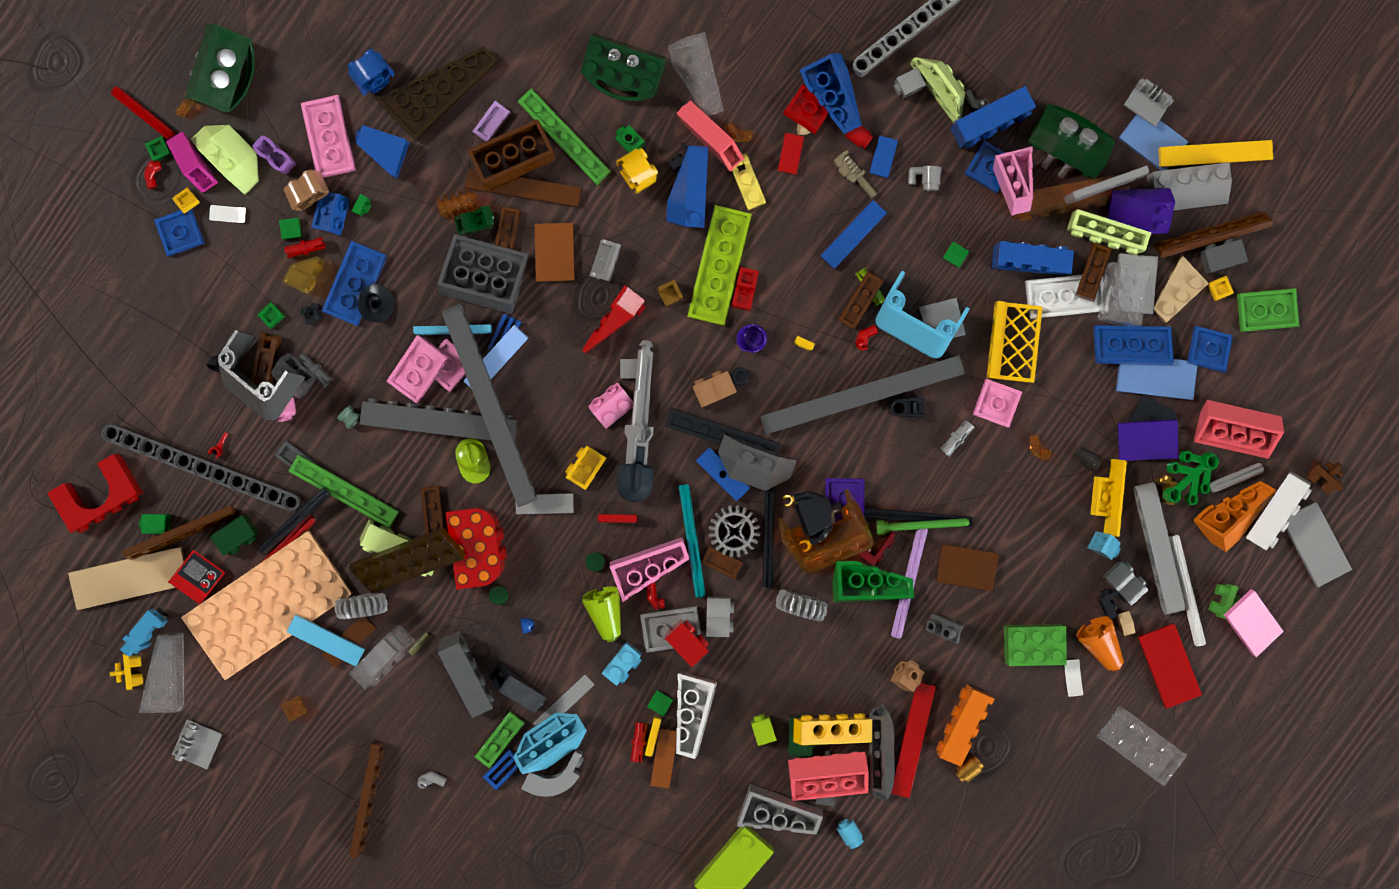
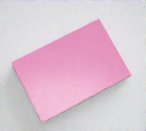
[386,335,450,404]
[1224,589,1283,657]

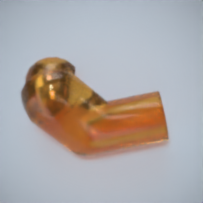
[175,91,195,117]
[725,122,753,143]
[1029,435,1052,460]

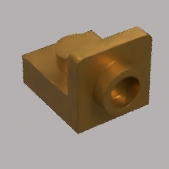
[1155,475,1178,505]

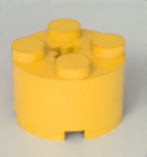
[616,148,658,194]

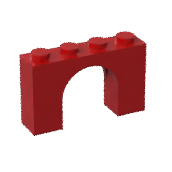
[47,454,143,534]

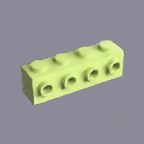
[1066,209,1151,255]

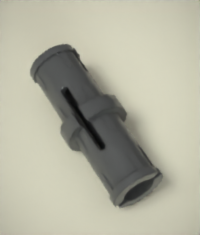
[297,353,333,387]

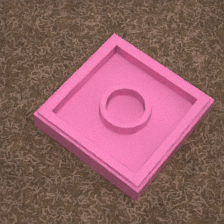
[435,338,466,392]
[972,379,1022,428]

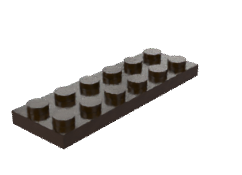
[348,528,466,594]

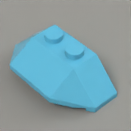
[513,713,587,774]

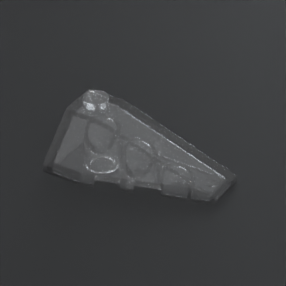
[668,32,724,116]

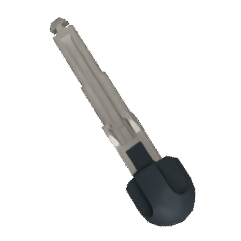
[616,340,654,503]

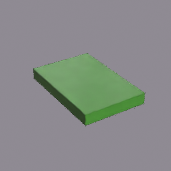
[1237,288,1299,332]

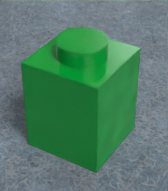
[139,514,171,534]

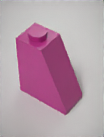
[166,132,218,193]

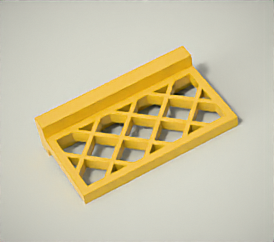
[986,301,1043,383]

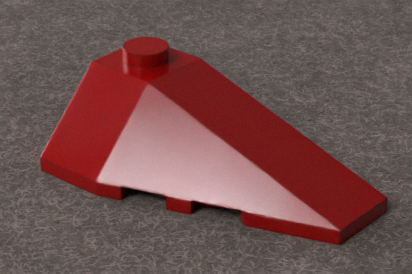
[582,286,646,353]

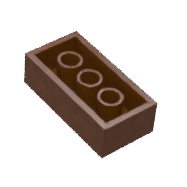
[467,119,556,191]

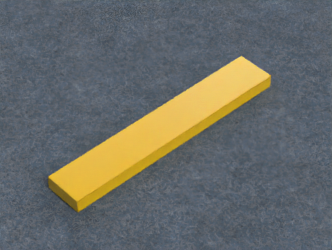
[1158,140,1273,167]

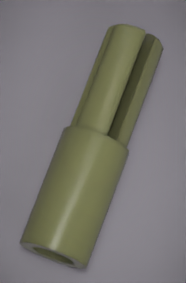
[408,632,430,656]

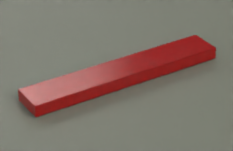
[891,682,936,798]

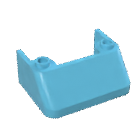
[876,271,970,359]

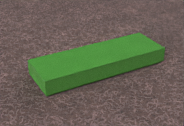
[475,711,525,769]

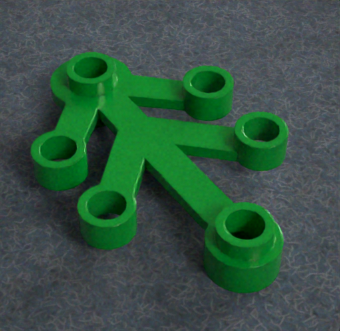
[1163,451,1219,505]

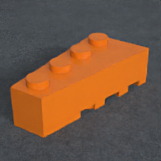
[936,684,995,767]

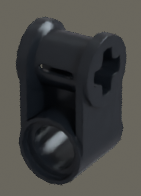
[888,398,926,417]

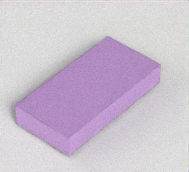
[472,101,511,142]

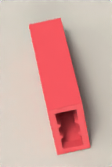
[676,100,744,172]

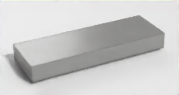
[516,494,574,514]

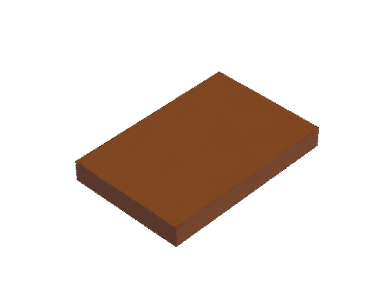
[534,223,575,282]

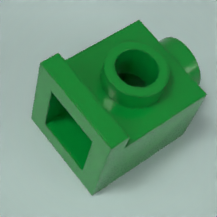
[615,125,645,153]

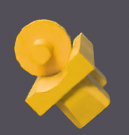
[109,654,143,690]

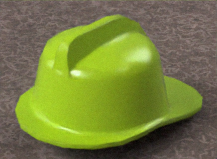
[455,438,490,483]

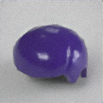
[736,324,767,353]

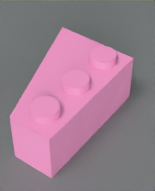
[993,146,1033,216]

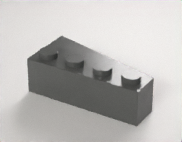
[438,630,495,718]

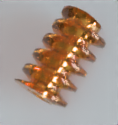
[436,188,479,219]

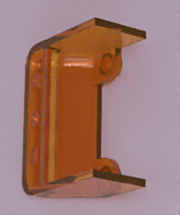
[778,489,873,573]

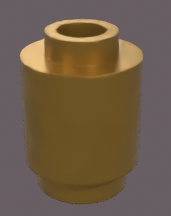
[955,755,984,783]

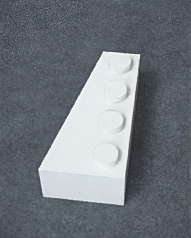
[1246,471,1312,551]
[676,671,717,759]

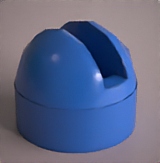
[520,618,535,634]

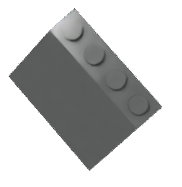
[437,234,528,314]

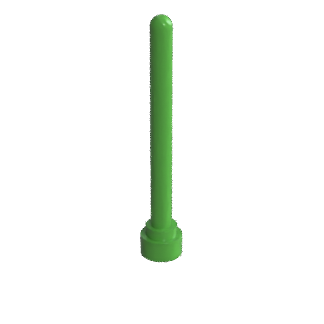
[876,518,969,536]

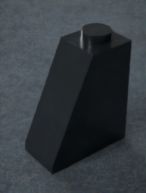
[490,662,546,713]

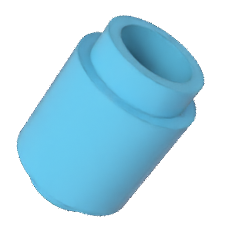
[837,818,864,849]

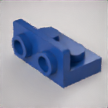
[311,192,350,235]

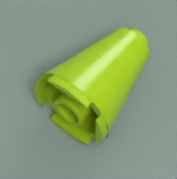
[582,586,621,642]

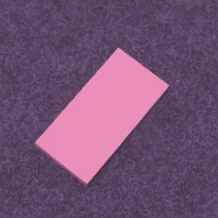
[300,95,356,178]

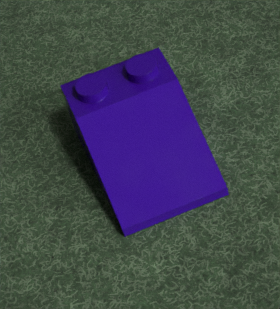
[1107,188,1175,234]

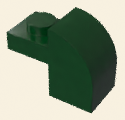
[453,205,494,236]

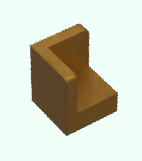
[657,280,683,307]

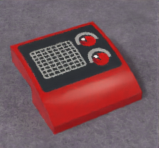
[168,550,225,605]

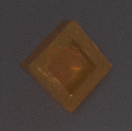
[281,695,308,722]

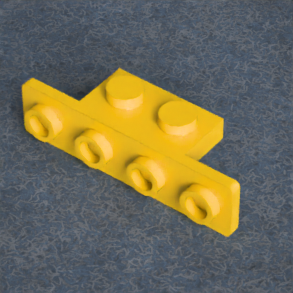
[1091,459,1127,537]

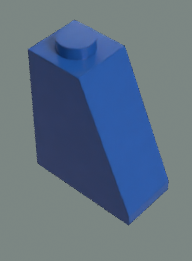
[355,125,409,179]

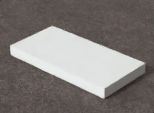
[1025,275,1106,319]

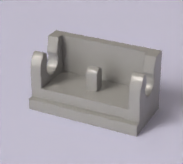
[589,239,621,283]

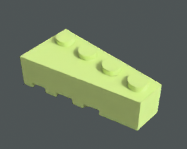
[360,518,434,577]

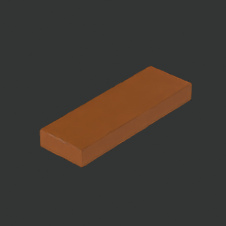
[650,728,677,789]

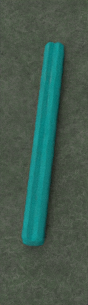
[679,484,705,598]

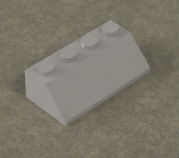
[1147,162,1232,211]

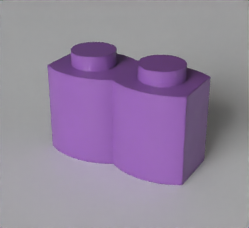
[253,136,296,175]

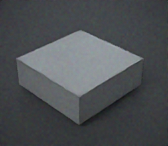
[620,359,638,379]

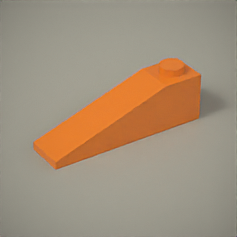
[1193,481,1276,552]

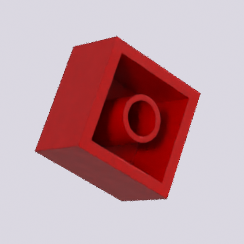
[665,618,709,667]

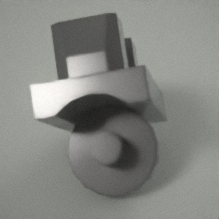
[926,613,964,644]

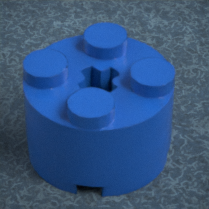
[347,49,394,95]

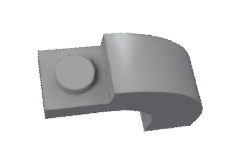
[521,748,584,797]

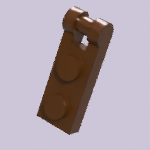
[250,332,282,386]

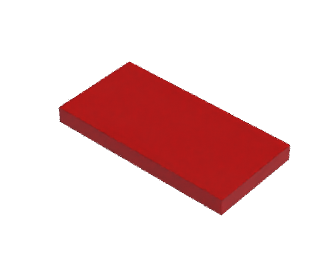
[1138,623,1202,709]

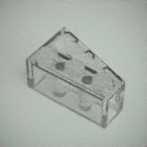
[349,624,416,690]

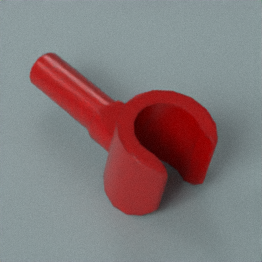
[208,432,229,458]

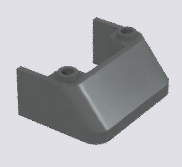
[218,330,305,421]

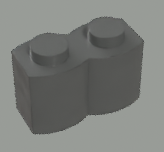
[1102,561,1148,606]

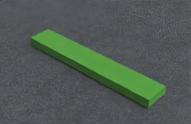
[517,89,611,185]
[289,454,400,529]

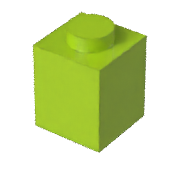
[751,714,777,746]

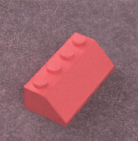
[1194,400,1284,459]
[788,752,868,801]

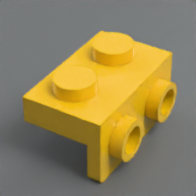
[565,445,607,490]

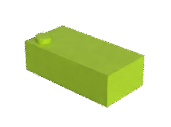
[694,826,774,889]

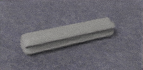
[1209,463,1264,493]

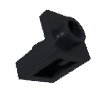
[670,142,689,173]
[1096,588,1119,619]

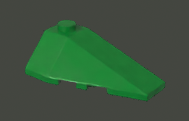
[832,561,914,602]

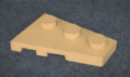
[1153,255,1209,323]

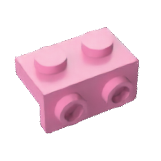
[588,383,633,429]

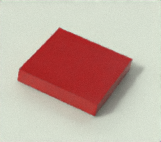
[783,84,829,134]

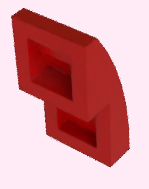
[731,267,759,311]

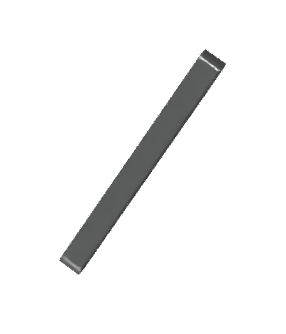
[442,303,537,507]
[760,355,965,435]
[102,424,304,511]

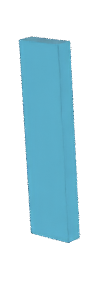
[413,325,493,335]
[287,614,366,666]

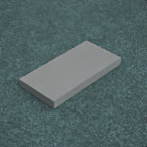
[1064,166,1149,204]
[1286,502,1352,587]

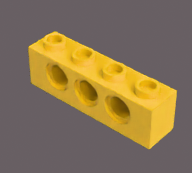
[793,713,872,745]

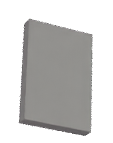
[1113,254,1158,314]
[640,606,701,653]

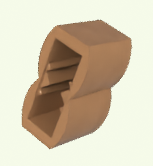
[283,170,329,212]
[692,370,737,408]

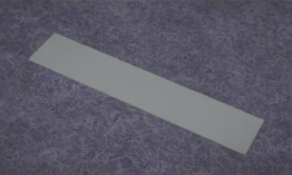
[533,675,595,726]

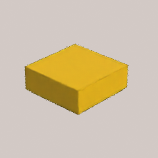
[172,187,200,214]
[1208,276,1234,301]
[794,336,815,351]

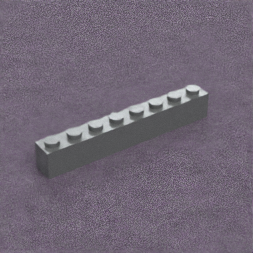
[360,398,518,440]

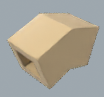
[1116,611,1135,636]

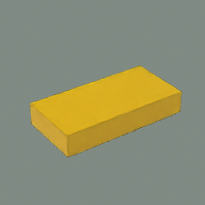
[645,715,662,757]

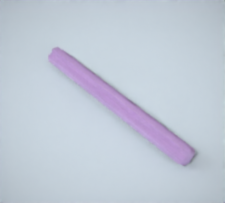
[891,529,928,639]

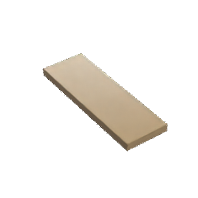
[68,547,185,610]

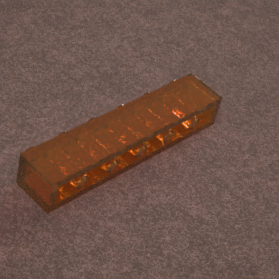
[1013,173,1130,221]

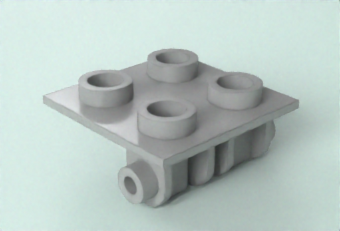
[1124,78,1174,127]
[172,719,222,769]

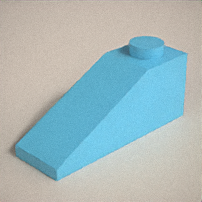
[1087,531,1121,560]

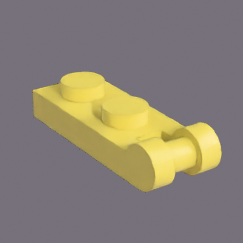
[732,153,766,210]

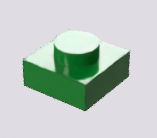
[352,194,371,217]

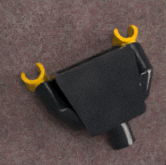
[783,491,843,552]

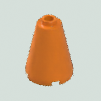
[1076,616,1124,671]

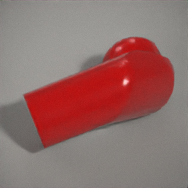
[144,160,161,189]
[855,325,878,351]
[646,583,665,610]

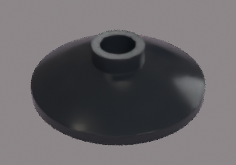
[357,284,395,323]

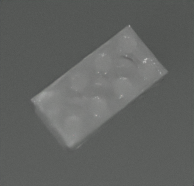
[1097,706,1187,786]

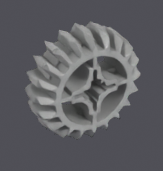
[709,505,760,557]
[775,590,828,621]
[334,593,388,619]

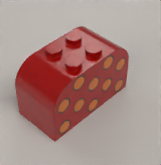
[446,507,507,590]

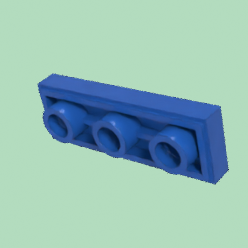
[696,447,750,501]

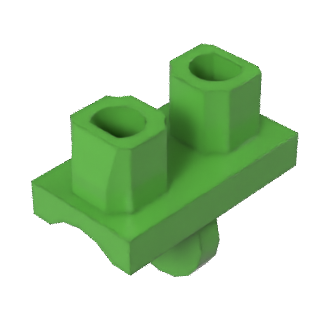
[1209,584,1241,620]

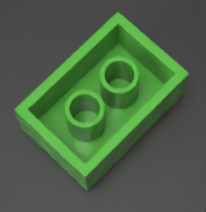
[1004,624,1067,666]

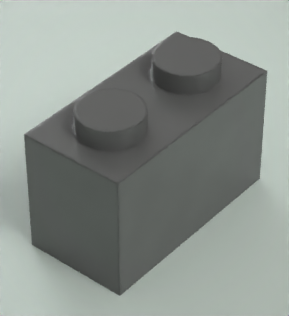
[1199,238,1248,274]

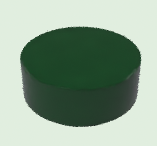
[586,552,605,572]
[489,585,509,605]

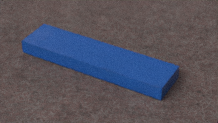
[820,200,887,269]

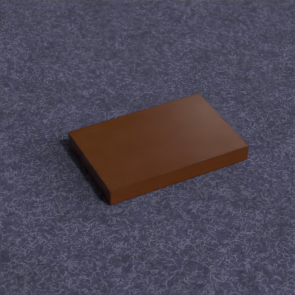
[935,544,999,591]

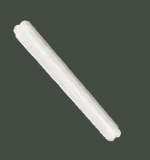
[1169,535,1206,646]

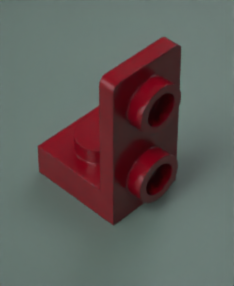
[853,531,896,565]

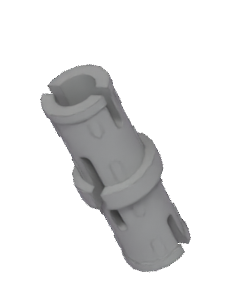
[940,420,975,457]

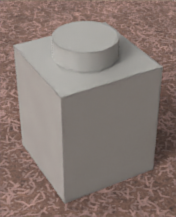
[894,68,926,99]

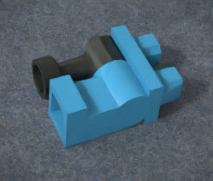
[120,608,170,657]

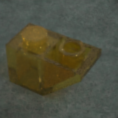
[282,256,324,294]

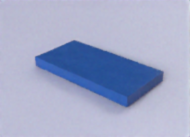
[322,241,387,326]
[1093,325,1174,365]

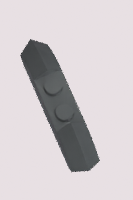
[869,704,894,802]

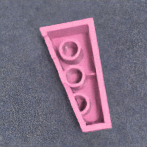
[610,537,689,602]

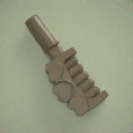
[834,150,877,199]

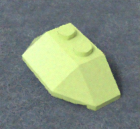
[910,57,965,123]
[191,125,259,194]

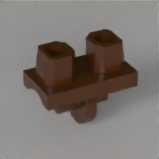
[1307,460,1344,495]

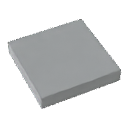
[919,298,966,338]

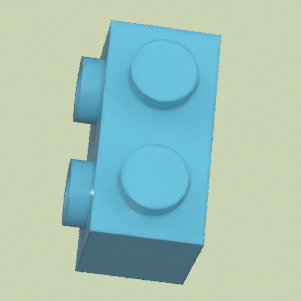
[602,641,642,686]

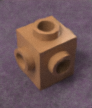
[890,660,924,692]

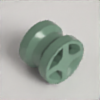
[337,405,361,429]

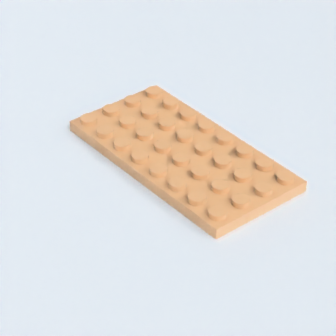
[181,530,353,680]

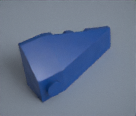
[800,53,862,134]
[666,145,708,227]

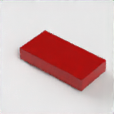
[778,133,804,175]
[598,514,637,523]

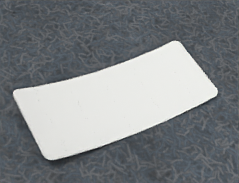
[209,205,246,223]
[1064,659,1083,697]

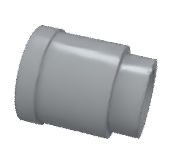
[908,166,942,191]

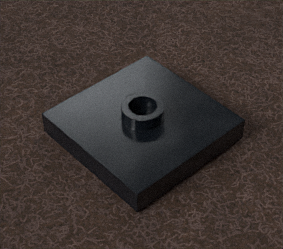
[1127,394,1177,422]

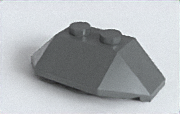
[718,434,797,491]

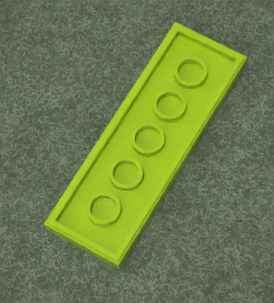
[687,205,752,326]

